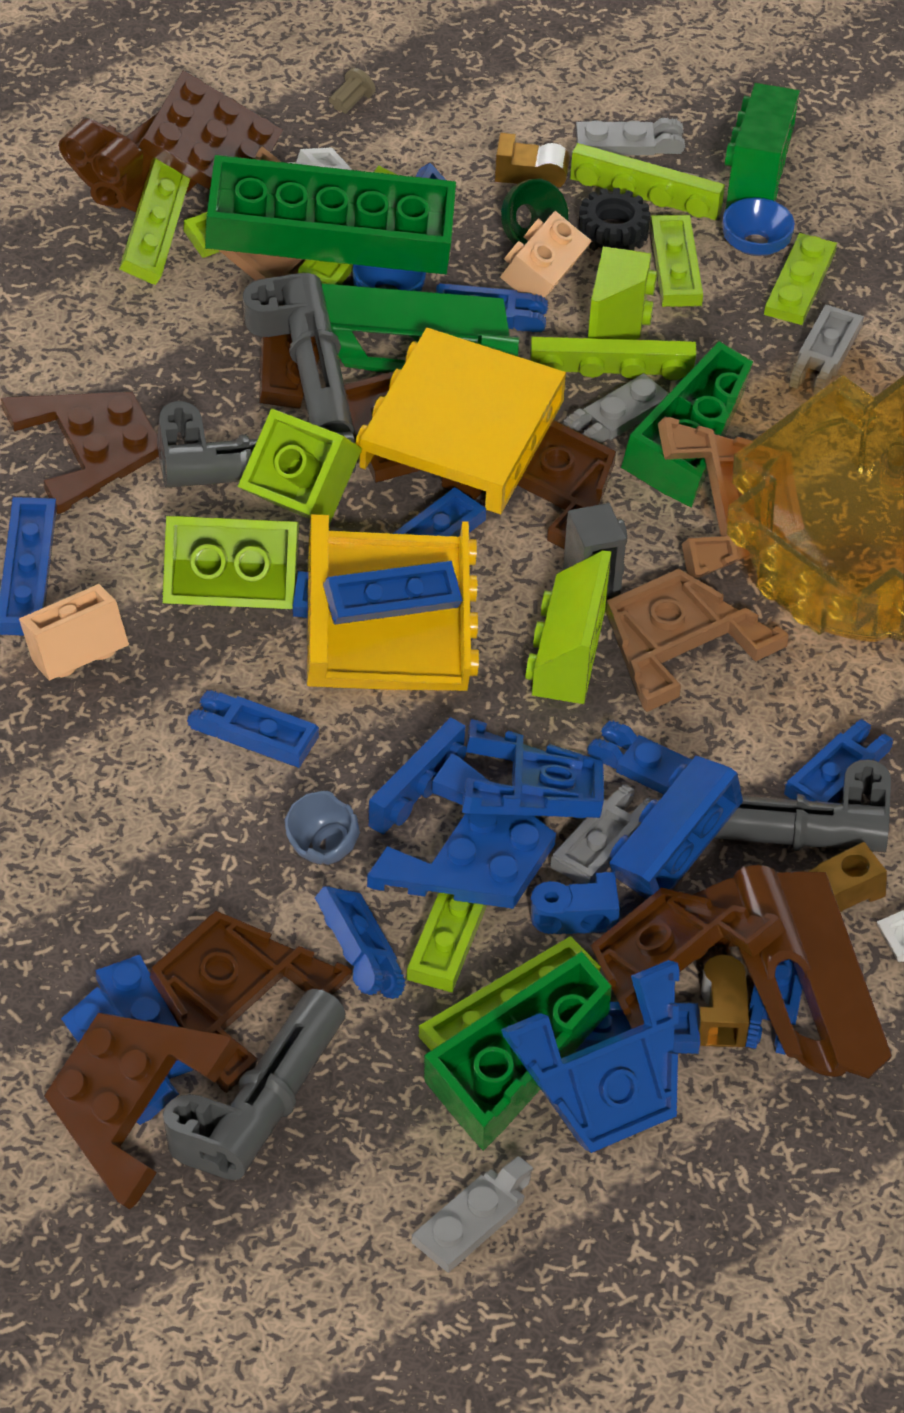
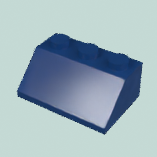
[609,755,743,900]

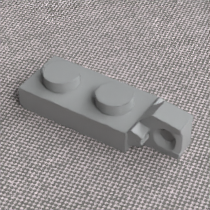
[412,1156,533,1273]

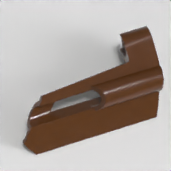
[58,113,197,213]
[693,865,892,1079]

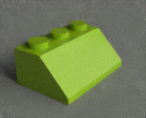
[162,516,299,609]
[525,550,611,704]

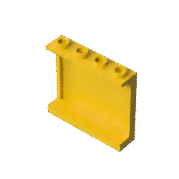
[355,328,566,515]
[307,514,479,691]

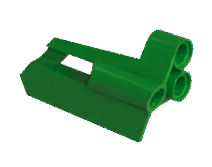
[322,284,519,373]

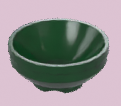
[501,179,568,245]

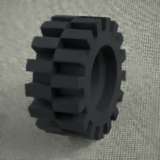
[578,188,650,253]

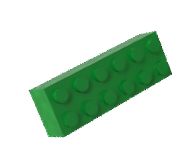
[205,155,456,275]

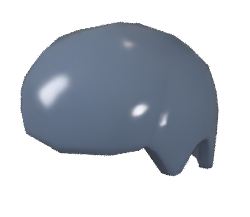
[284,791,360,865]

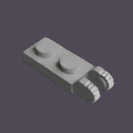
[576,118,686,155]
[789,304,864,397]
[562,373,669,443]
[550,784,653,884]

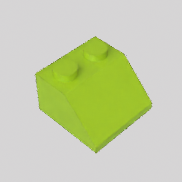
[588,246,657,340]
[237,408,362,525]

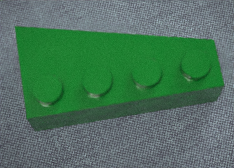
[725,83,800,210]
[621,341,753,508]
[424,951,612,1151]

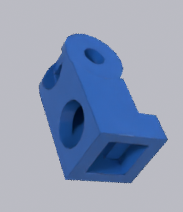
[530,872,620,934]

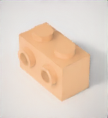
[500,211,592,298]
[19,584,129,681]

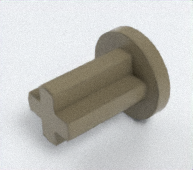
[329,68,376,114]

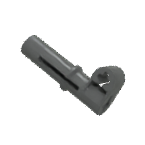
[243,273,354,433]
[157,401,356,488]
[713,759,891,853]
[163,989,346,1180]

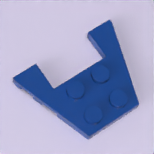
[462,719,604,818]
[367,753,556,909]
[501,960,680,1153]

